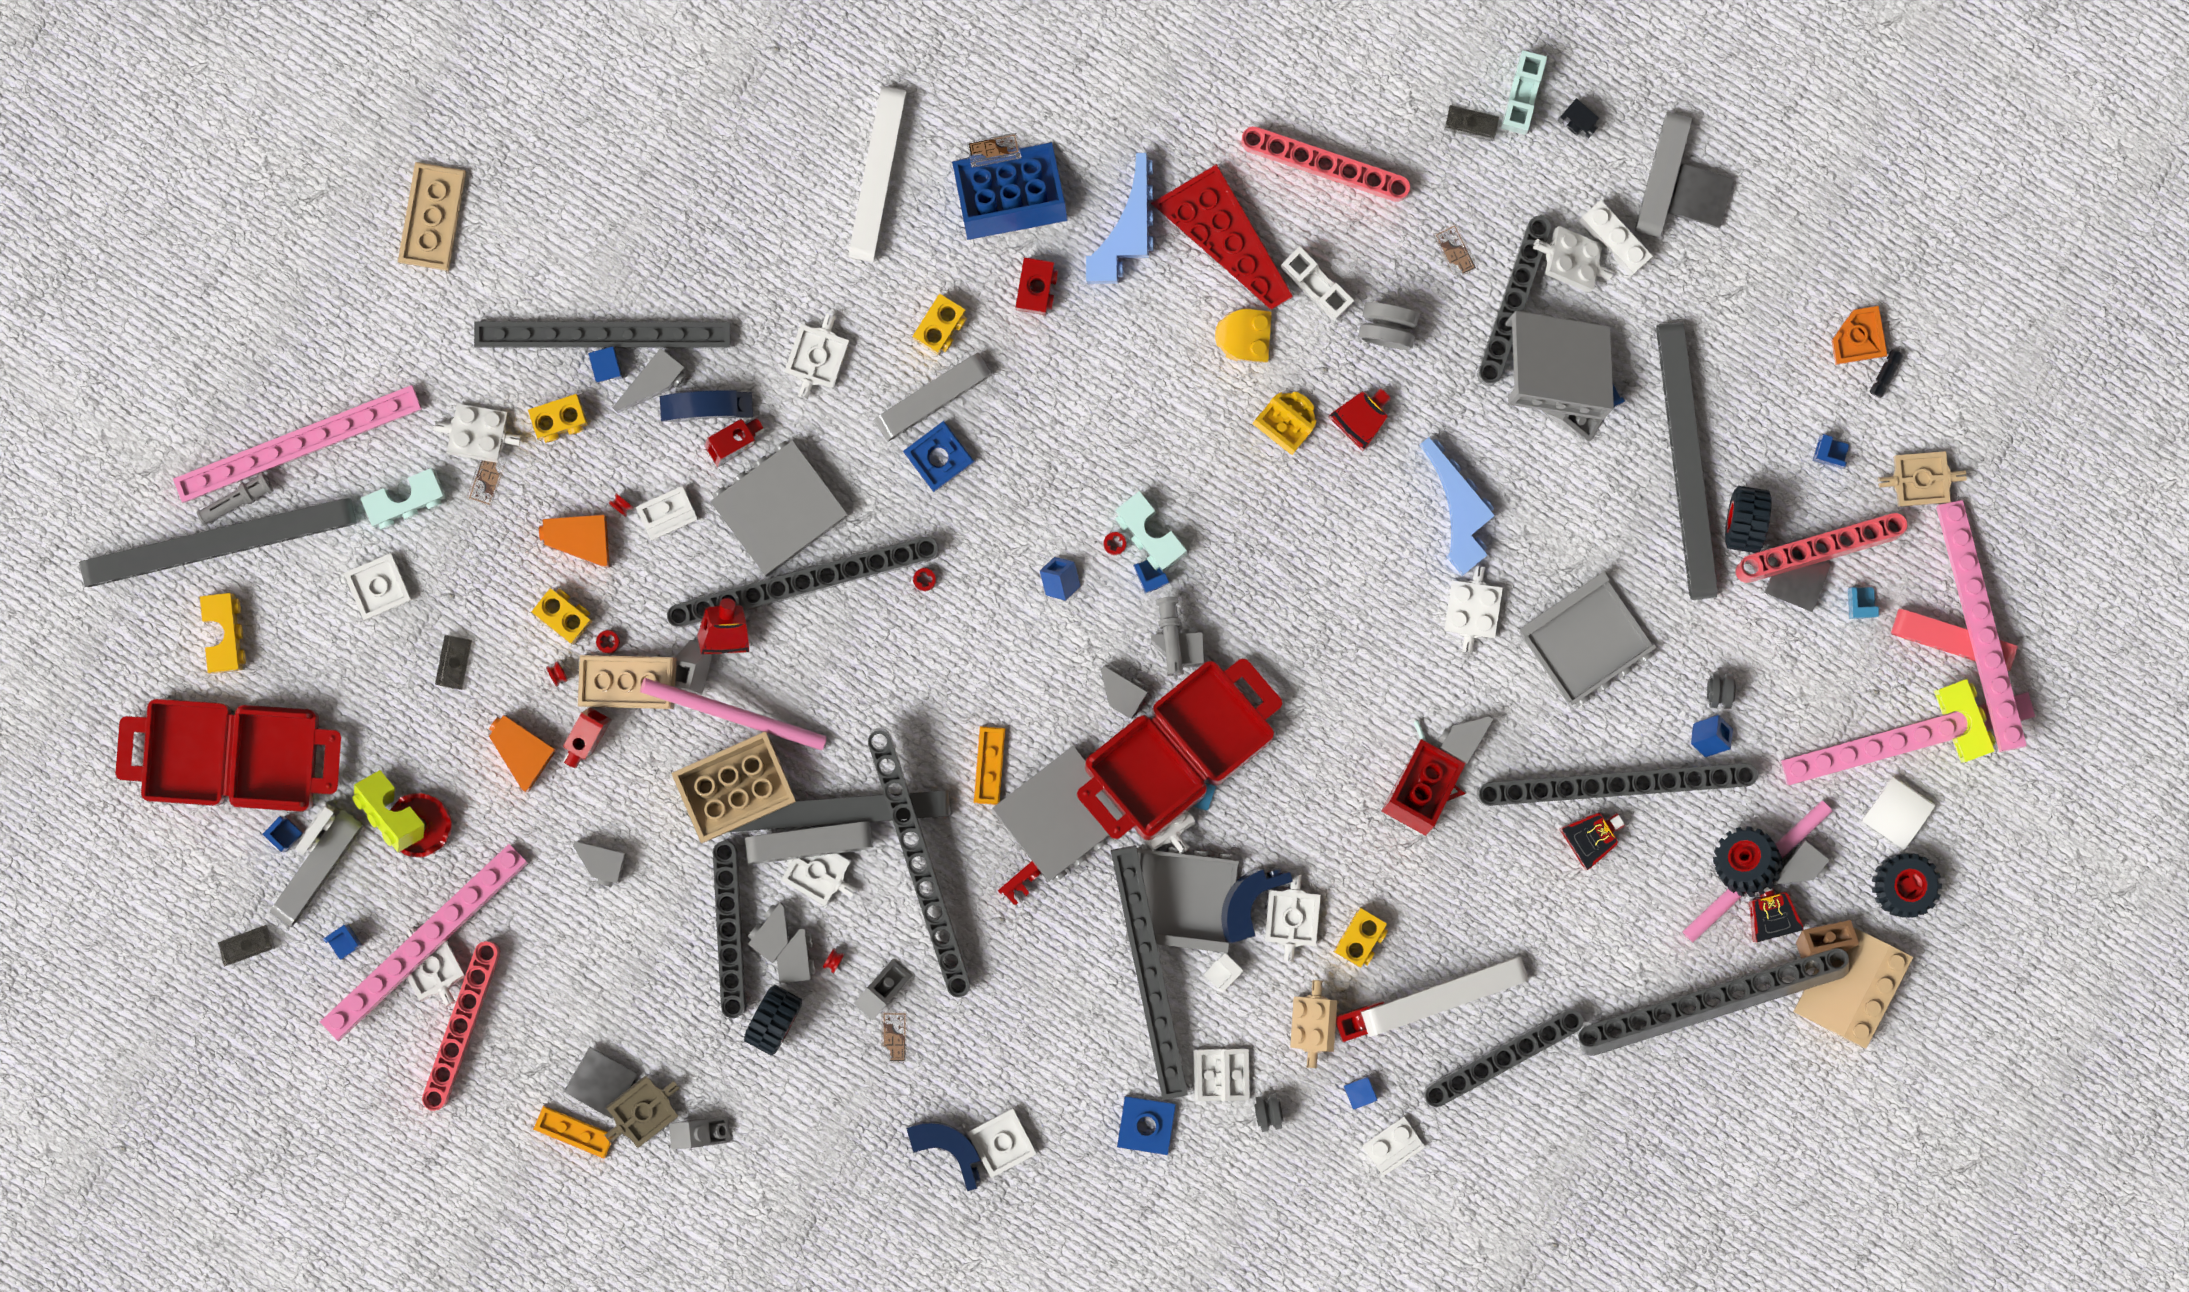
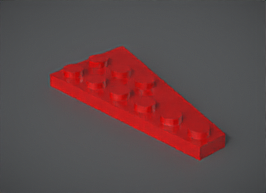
[1151,164,1293,310]

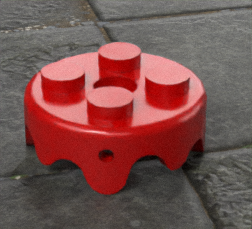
[390,793,452,857]

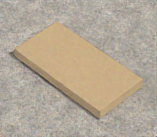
[398,162,466,272]
[578,655,676,709]

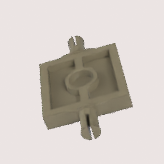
[604,1075,680,1148]

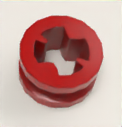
[608,493,634,517]
[1103,532,1126,555]
[913,568,936,591]
[596,630,620,654]
[546,661,568,687]
[823,948,845,974]

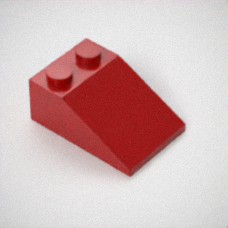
[1381,739,1465,836]

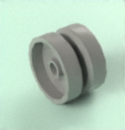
[1358,302,1420,350]

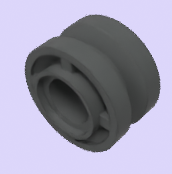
[1707,672,1736,709]
[1254,1093,1284,1132]

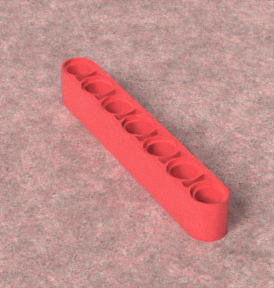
[1241,126,1410,202]
[1735,513,1907,583]
[422,941,501,1111]

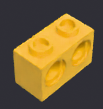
[912,293,967,355]
[528,394,588,443]
[531,588,593,645]
[1333,908,1388,968]

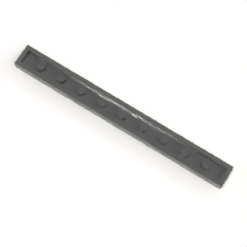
[474,321,731,348]
[1111,845,1188,1100]

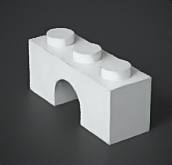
[1579,200,1653,277]
[1280,246,1354,322]

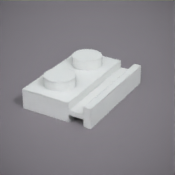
[636,486,698,541]
[1361,1116,1425,1177]

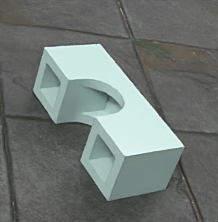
[1501,50,1547,135]
[360,468,446,530]
[1115,491,1187,573]

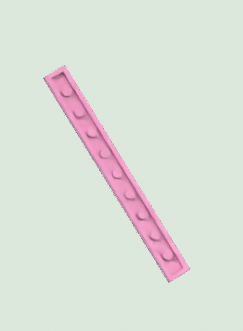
[173,385,422,503]
[1936,500,2027,753]
[1781,692,2035,785]
[320,844,528,1042]

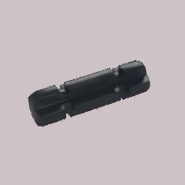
[1870,350,1904,398]

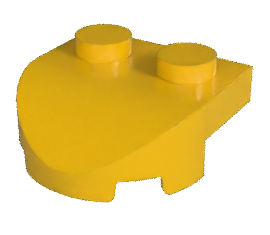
[1215,309,1272,363]
[1252,392,1316,455]

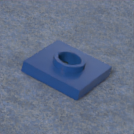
[903,421,974,493]
[1117,1096,1176,1155]

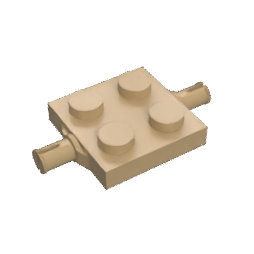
[1878,451,1967,507]
[1290,980,1337,1068]

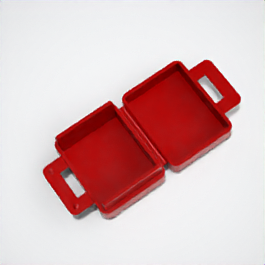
[1077,659,1282,840]
[115,699,341,812]

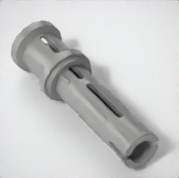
[196,472,274,526]
[1156,597,1184,676]

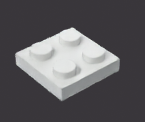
[344,553,412,621]
[295,802,335,855]
[967,1108,1037,1178]

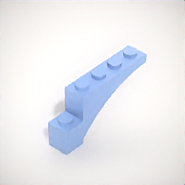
[1086,153,1154,284]
[1419,437,1495,576]

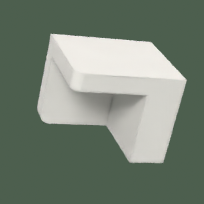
[1204,953,1243,993]

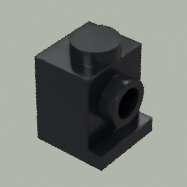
[1557,98,1599,139]

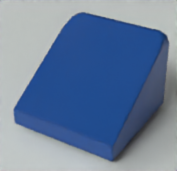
[1343,1076,1378,1110]

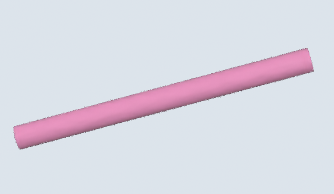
[640,678,826,750]
[1682,801,1833,943]

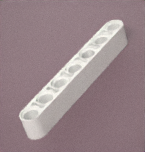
[848,86,907,263]
[1361,956,1529,1037]

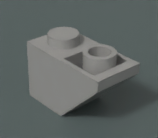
[1151,629,1204,668]
[675,640,712,695]
[1101,664,1147,719]
[748,903,789,963]
[777,928,816,983]
[669,1117,730,1149]

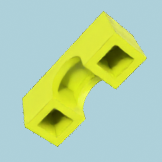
[1934,679,1996,763]
[353,770,424,852]

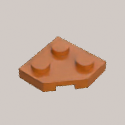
[1831,306,1887,365]

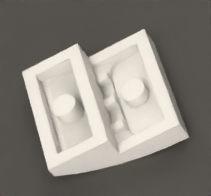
[1862,776,1935,850]
[1193,1049,1250,1102]

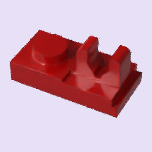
[998,861,1041,905]

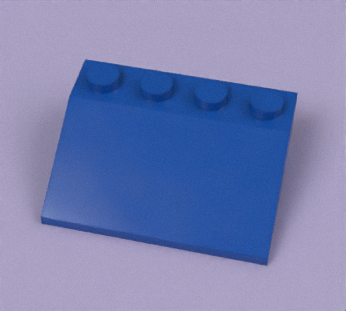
[952,142,1068,240]

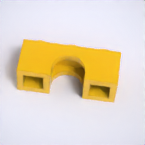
[200,593,246,674]

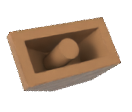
[1796,920,1859,959]

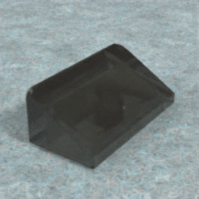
[1444,105,1499,142]
[435,635,472,690]
[218,925,275,967]

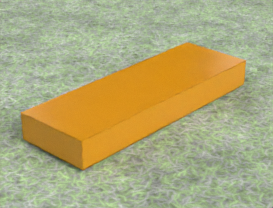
[974,726,1005,805]
[533,1105,611,1159]

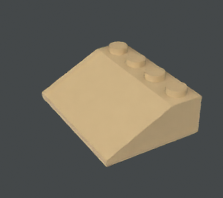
[671,731,796,844]
[1793,921,1913,1049]

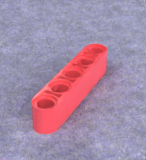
[1891,609,2018,671]

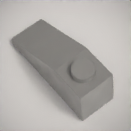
[612,348,686,413]

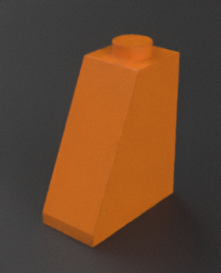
[539,515,610,568]
[489,715,557,792]

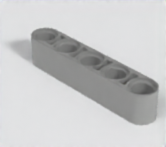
[1635,111,1692,238]
[873,353,992,442]
[270,810,364,927]
[745,822,873,864]

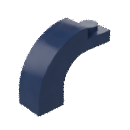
[659,390,753,422]
[1221,868,1293,943]
[906,1122,981,1191]

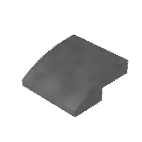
[1668,164,1734,228]
[1764,550,1831,612]
[564,1047,637,1119]

